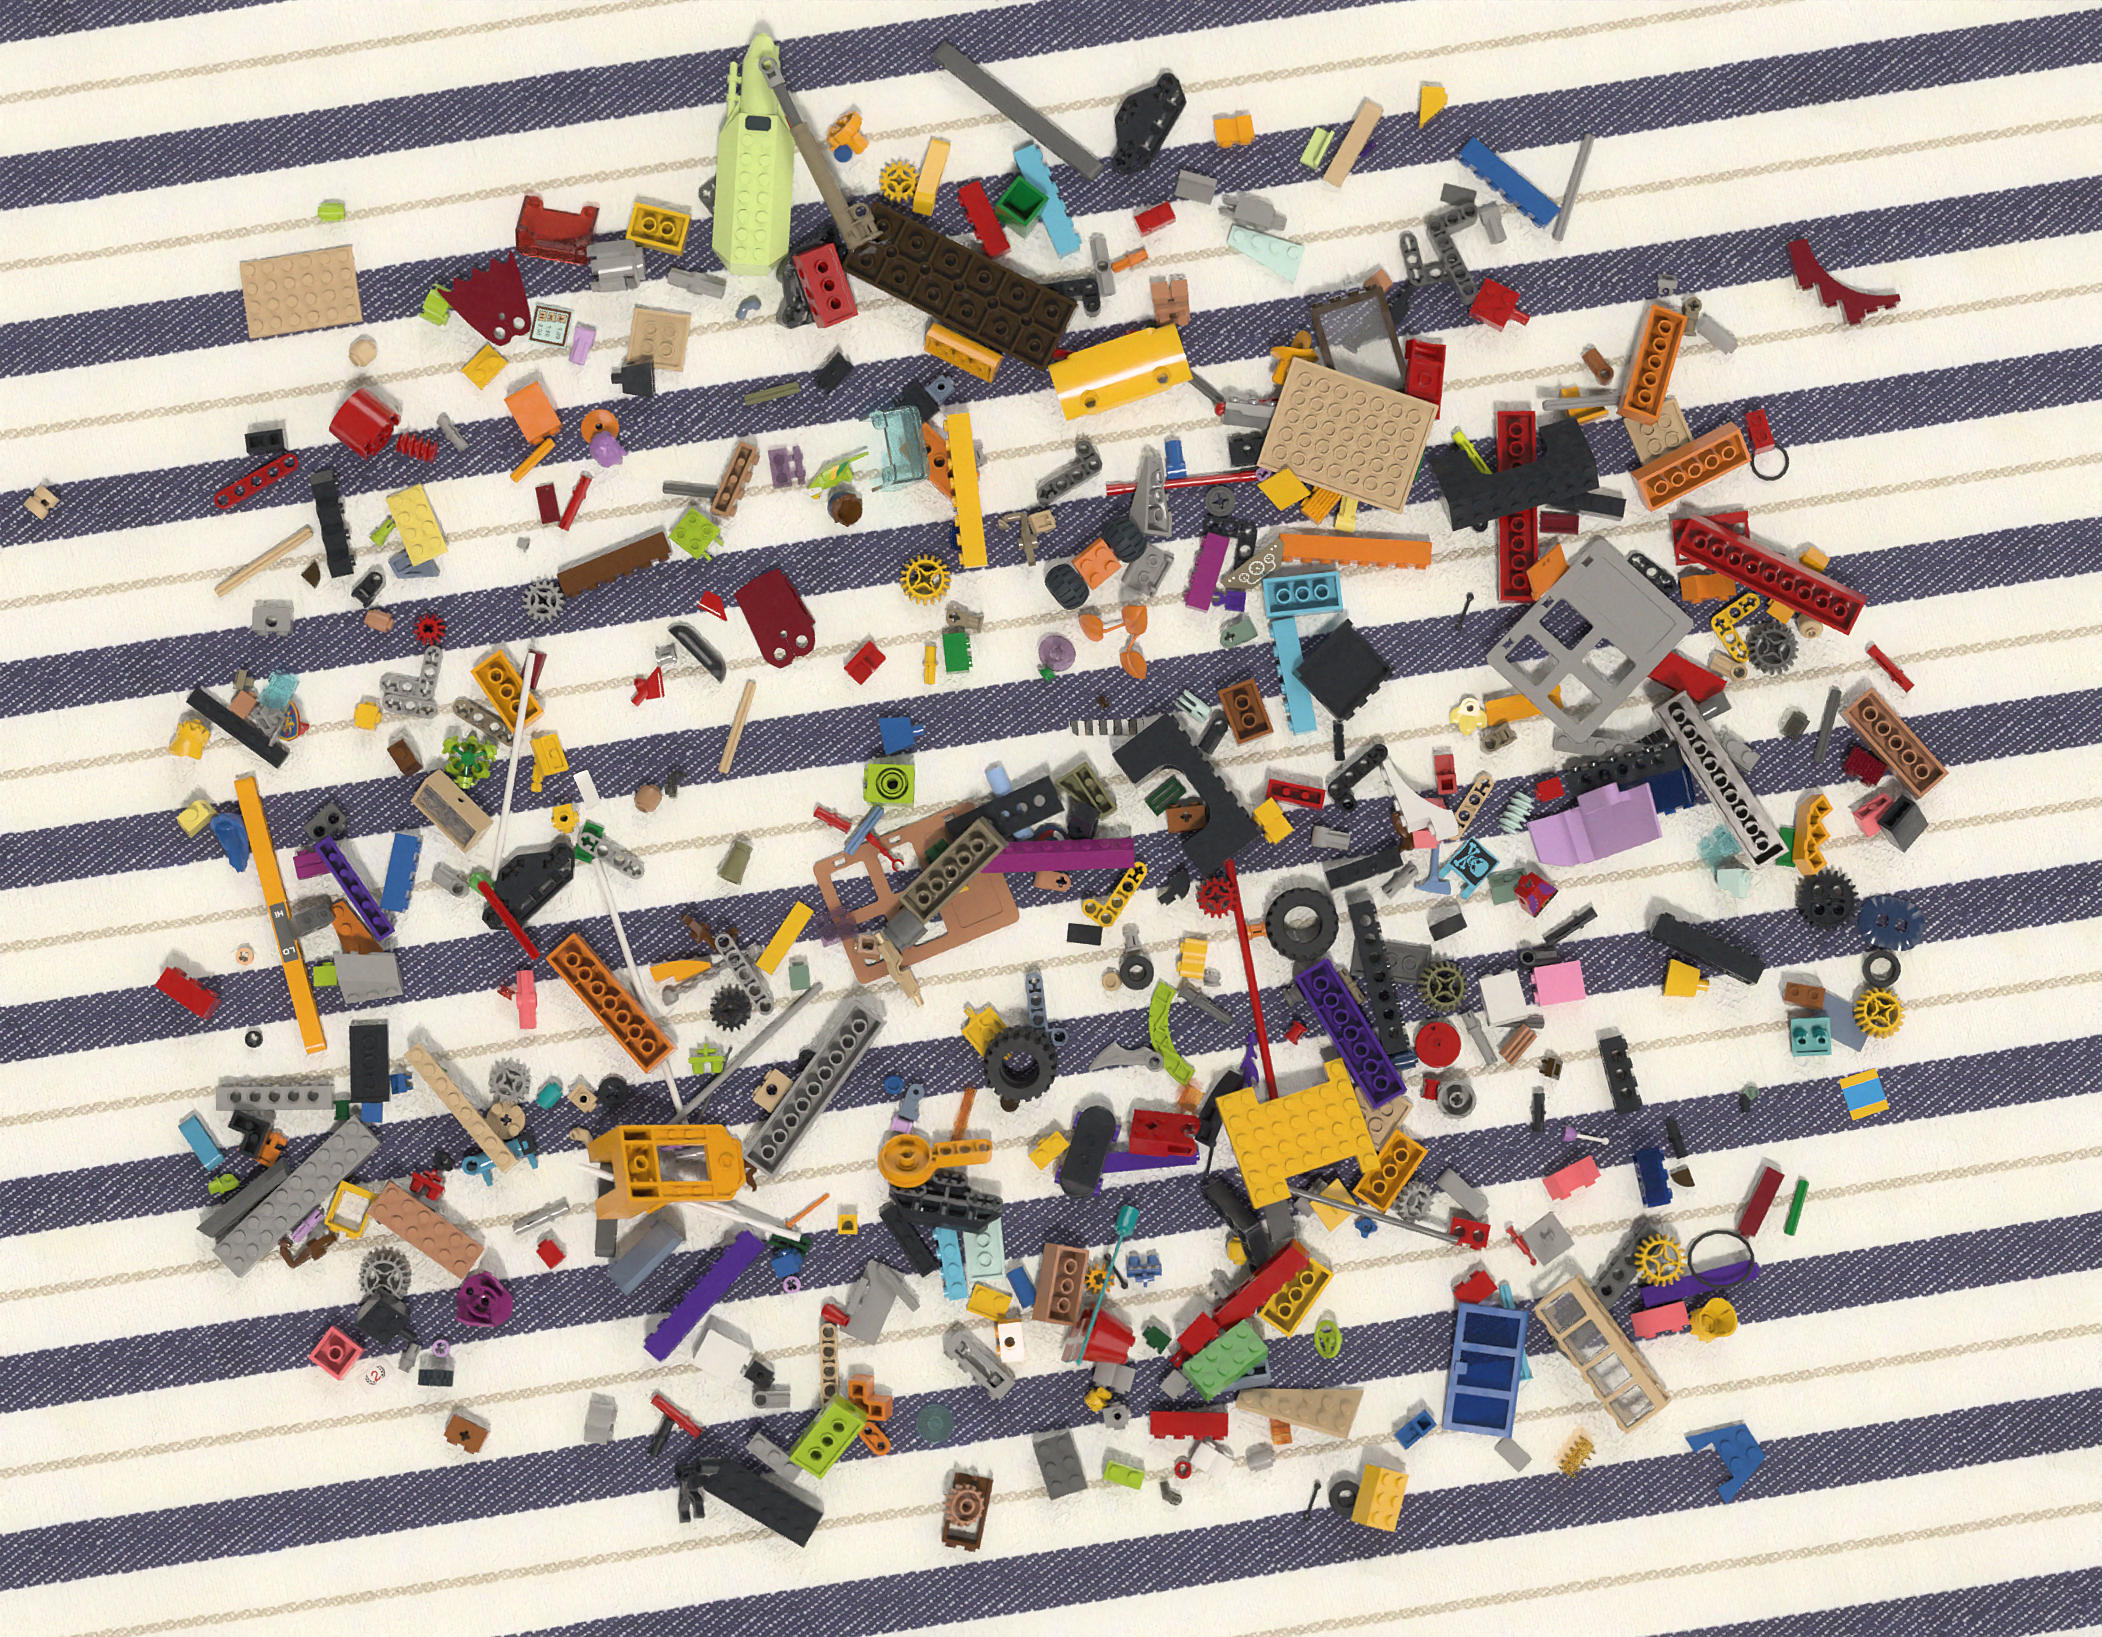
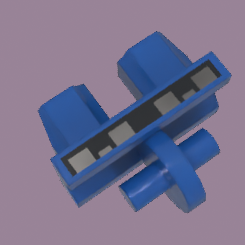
[1127,1255,1162,1288]

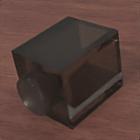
[1779,711,1811,743]

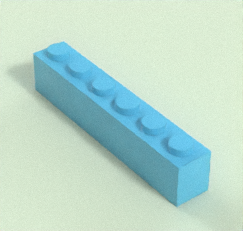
[1013,144,1082,259]
[1268,617,1317,736]

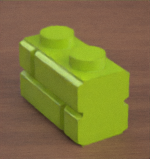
[1103,1459,1146,1491]

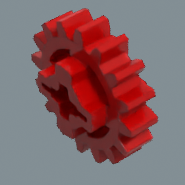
[1197,877,1239,919]

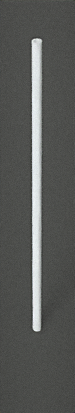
[592,858,689,1125]

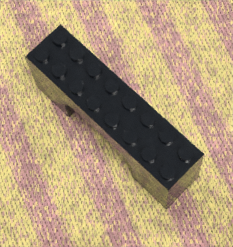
[1429,417,1600,531]
[1112,713,1261,880]

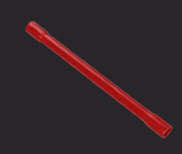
[1106,470,1258,496]

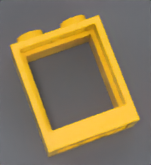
[324,1180,378,1240]

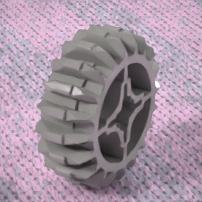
[358,1253,411,1300]

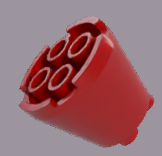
[1078,1302,1136,1364]

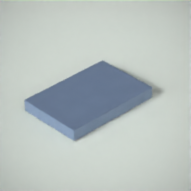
[1813,992,1876,1052]

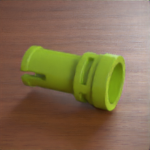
[369,518,397,547]

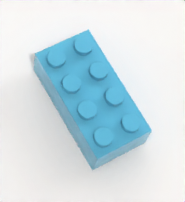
[1262,571,1343,620]

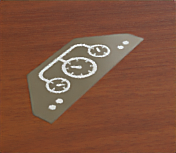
[1220,538,1284,589]

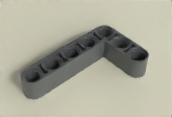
[1426,203,1478,305]

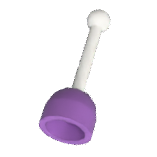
[1562,1125,1609,1145]

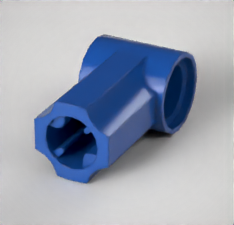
[1165,440,1187,479]

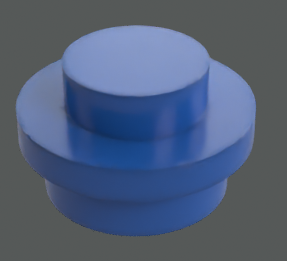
[834,144,853,163]
[884,1075,903,1094]

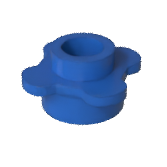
[1355,1217,1378,1238]

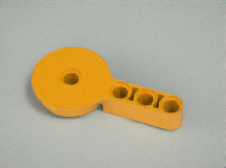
[878,1134,993,1188]

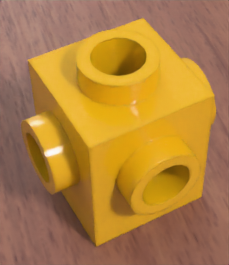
[551,803,580,834]

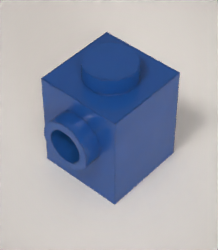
[771,1248,803,1279]

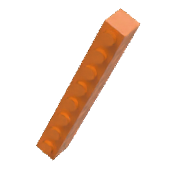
[1278,533,1432,570]

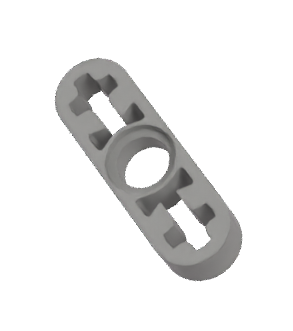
[382,694,438,719]

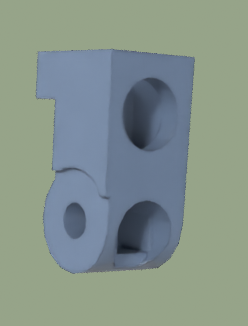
[899,1084,925,1122]

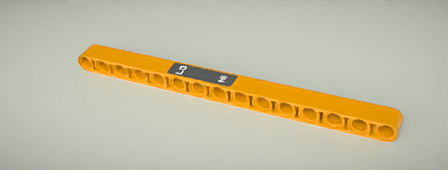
[234,775,327,1055]

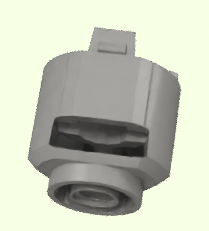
[587,239,646,293]

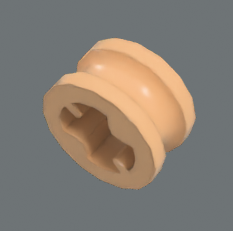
[236,948,254,966]

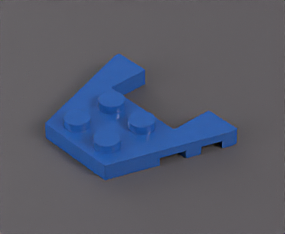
[1685,1423,1765,1504]

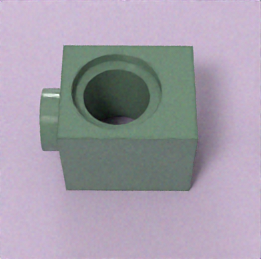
[788,962,811,991]

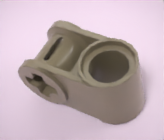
[1480,722,1518,755]

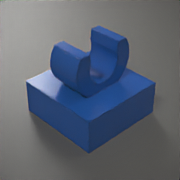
[390,1073,413,1095]

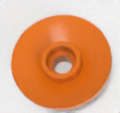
[581,409,619,443]

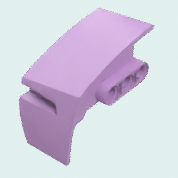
[1526,783,1663,867]

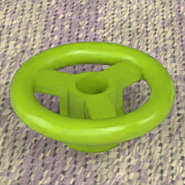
[1314,1320,1342,1359]

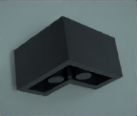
[228,1109,274,1161]

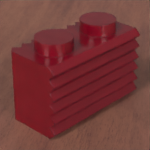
[1841,746,1888,788]

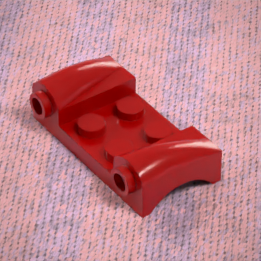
[1404,338,1446,421]

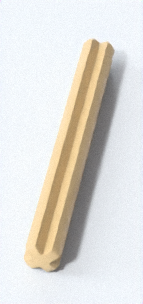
[718,682,757,773]

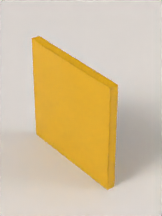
[1257,467,1311,511]
[1309,1178,1357,1232]

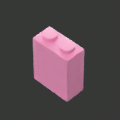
[1530,960,1586,1007]

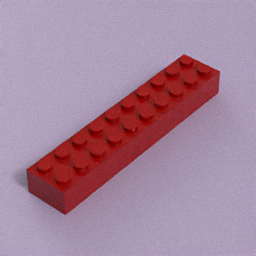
[1495,411,1539,604]
[1674,513,1868,636]

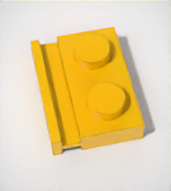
[461,344,508,391]
[530,733,569,777]
[966,1284,1012,1322]

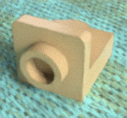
[1027,509,1056,535]

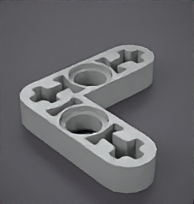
[379,646,443,701]

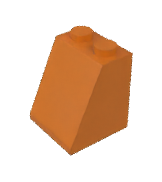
[504,381,563,445]

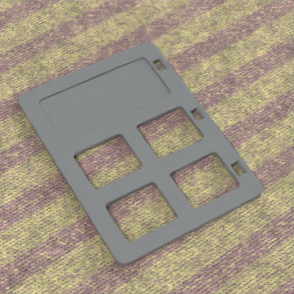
[1486,540,1694,744]

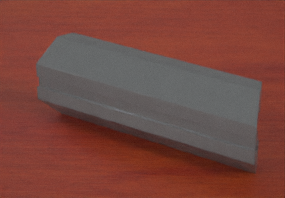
[195,1157,292,1238]

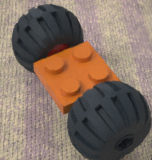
[1044,516,1147,610]

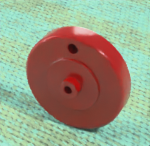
[1414,1022,1461,1068]

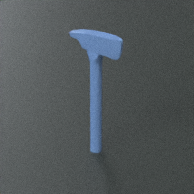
[1414,843,1451,895]

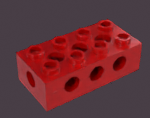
[792,243,859,328]

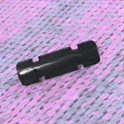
[1333,724,1345,761]

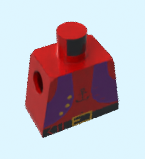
[1514,872,1559,918]

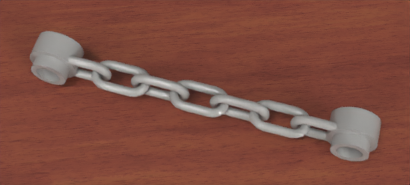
[662,943,763,1006]

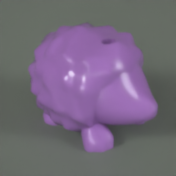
[589,431,628,468]

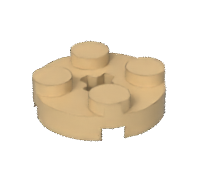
[487,1101,526,1139]

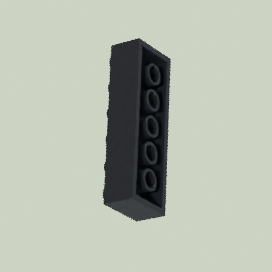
[1647,912,1767,987]
[703,1454,824,1548]

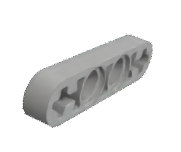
[577,832,645,880]

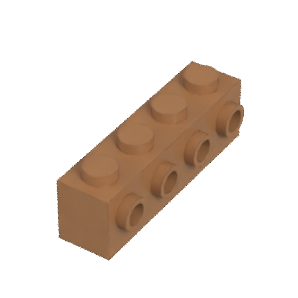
[710,441,760,521]

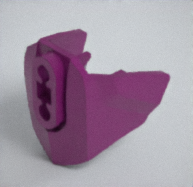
[455,1270,513,1327]

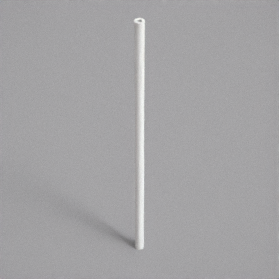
[490,652,535,881]
[577,1163,801,1242]

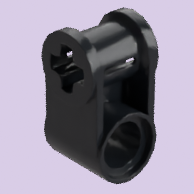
[351,572,386,608]

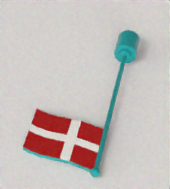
[1061,1206,1139,1365]

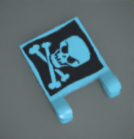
[1438,837,1500,900]

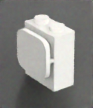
[1478,969,1529,1028]
[692,1329,753,1385]

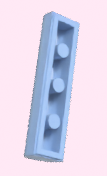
[985,766,1035,842]

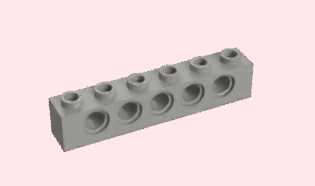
[216,1082,335,1111]

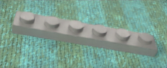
[1553,731,1665,764]

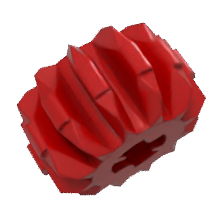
[413,613,446,646]

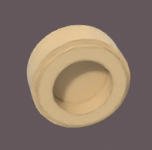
[1102,972,1122,991]

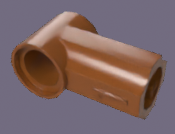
[1581,348,1614,386]

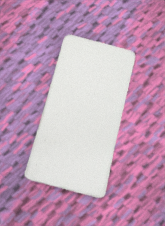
[574,770,601,808]

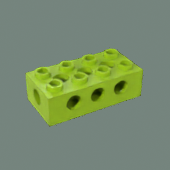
[789,1392,867,1480]

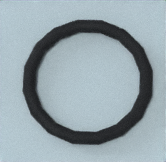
[1750,443,1789,481]

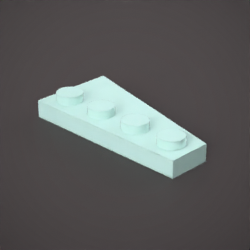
[1227,225,1305,284]

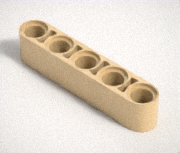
[1323,100,1384,189]
[819,1323,840,1410]

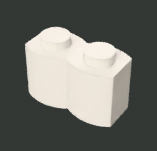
[1189,1441,1235,1482]

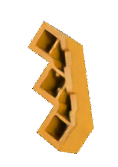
[1766,546,1830,625]
[1792,794,1834,875]

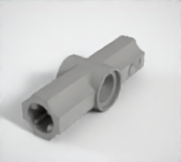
[1090,238,1116,297]
[667,268,727,299]

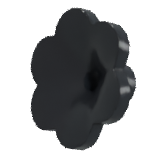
[433,1151,455,1172]

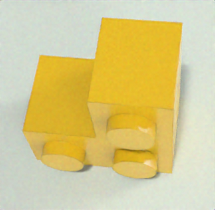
[1251,797,1294,845]

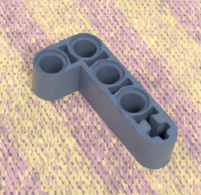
[1025,973,1068,1047]

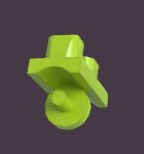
[688,1043,726,1074]

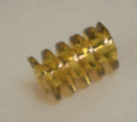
[1556,1435,1596,1479]

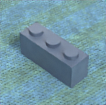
[1220,1358,1271,1393]

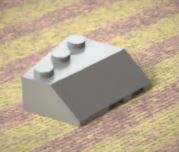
[333,951,403,1004]

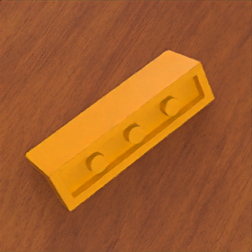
[1483,685,1563,726]

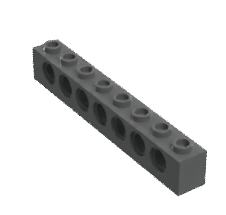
[1550,1223,1663,1360]

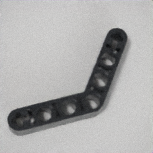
[1201,1179,1272,1274]

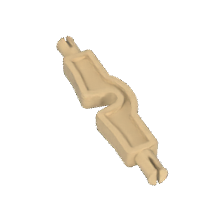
[874,930,924,1007]

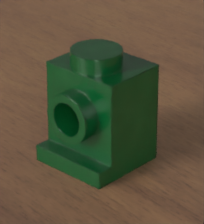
[1141,1325,1172,1355]

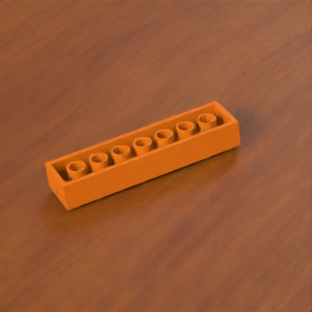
[545,933,678,1074]

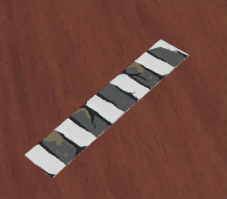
[1069,719,1144,736]

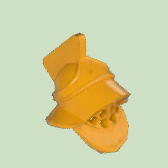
[1270,330,1319,387]

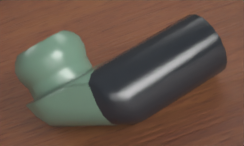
[1740,1086,1759,1113]

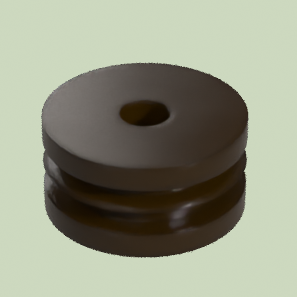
[1095,694,1110,711]

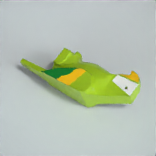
[807,451,869,499]

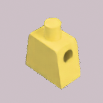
[177,799,218,838]

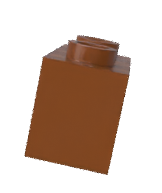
[1166,802,1207,834]
[1784,982,1826,1011]
[443,1414,491,1455]

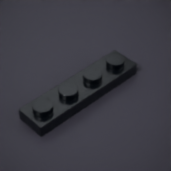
[879,1204,938,1278]

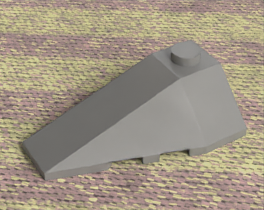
[1129,457,1172,537]

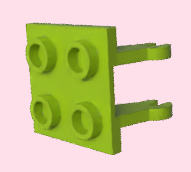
[668,508,724,562]

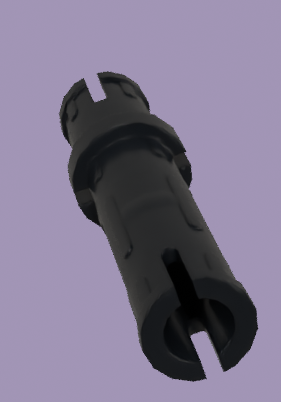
[1543,907,1598,948]

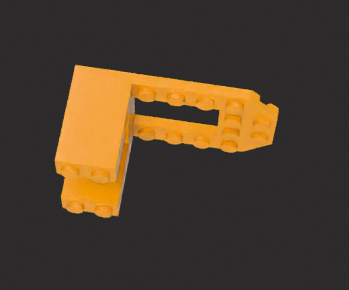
[587,1125,746,1219]

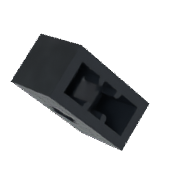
[244,429,288,457]
[1066,802,1101,840]

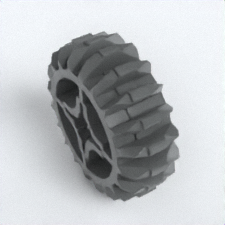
[1747,623,1799,675]

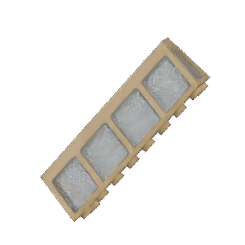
[1534,1273,1672,1435]

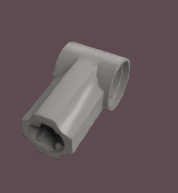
[1478,204,1507,245]
[1310,826,1351,851]
[431,866,470,898]
[1293,1178,1328,1218]
[752,1390,790,1409]

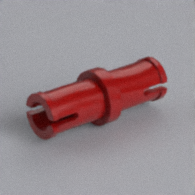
[813,806,853,834]

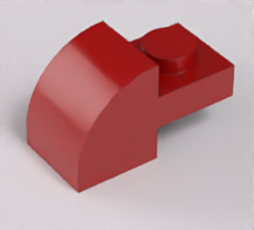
[1433,753,1458,795]

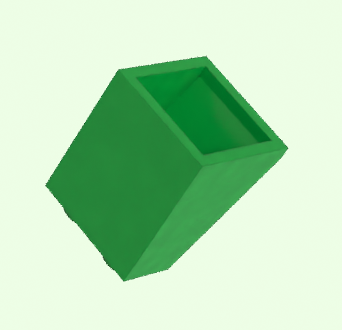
[995,176,1049,240]

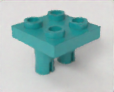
[1791,1016,1832,1057]

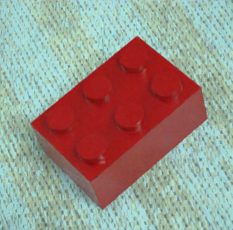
[154,966,222,1020]

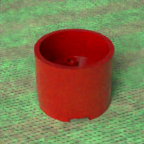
[329,387,401,461]

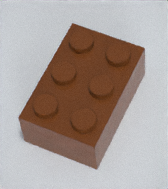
[1217,678,1274,747]

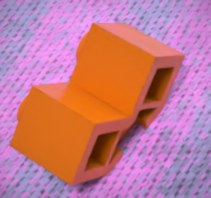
[1680,573,1736,604]
[848,1374,893,1421]

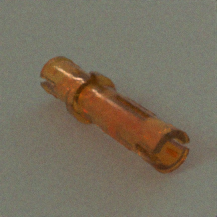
[951,1087,977,1141]

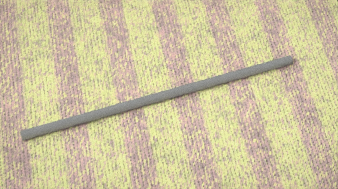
[666,983,823,1125]

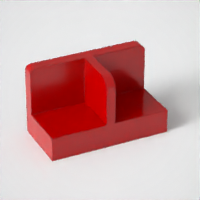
[843,640,886,685]

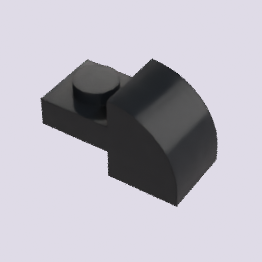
[1157,870,1190,906]

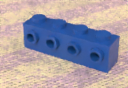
[380,833,423,914]

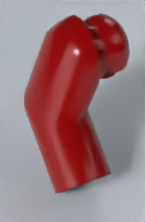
[631,677,649,707]

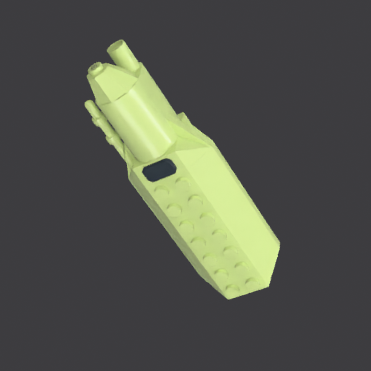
[712,33,795,277]

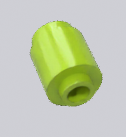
[317,202,346,222]

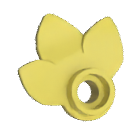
[1449,698,1487,736]

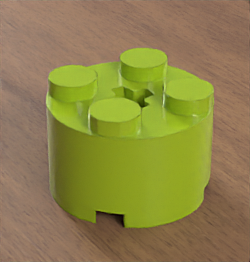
[419,283,453,327]

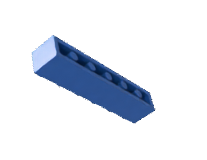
[1457,136,1561,230]

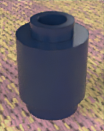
[1389,1049,1419,1072]

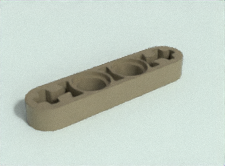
[453,700,513,747]

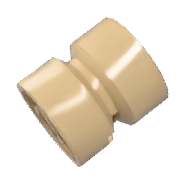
[23,484,60,520]

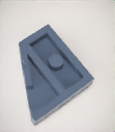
[388,551,440,579]

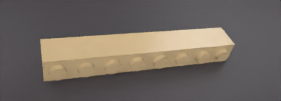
[404,1042,520,1174]

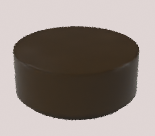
[1000,1095,1019,1112]

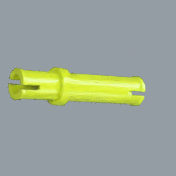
[1451,430,1492,474]

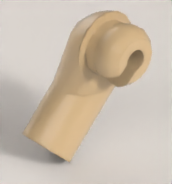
[569,1128,593,1150]

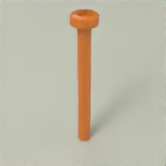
[785,1193,830,1230]

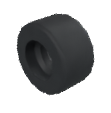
[1120,955,1154,991]
[1329,1480,1360,1516]

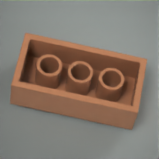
[1032,1242,1090,1327]

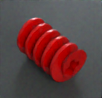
[396,431,438,464]

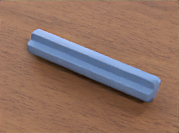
[844,806,884,856]

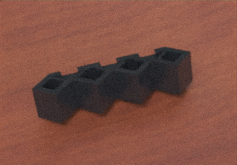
[310,469,357,578]

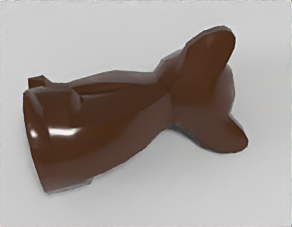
[1391,813,1415,853]

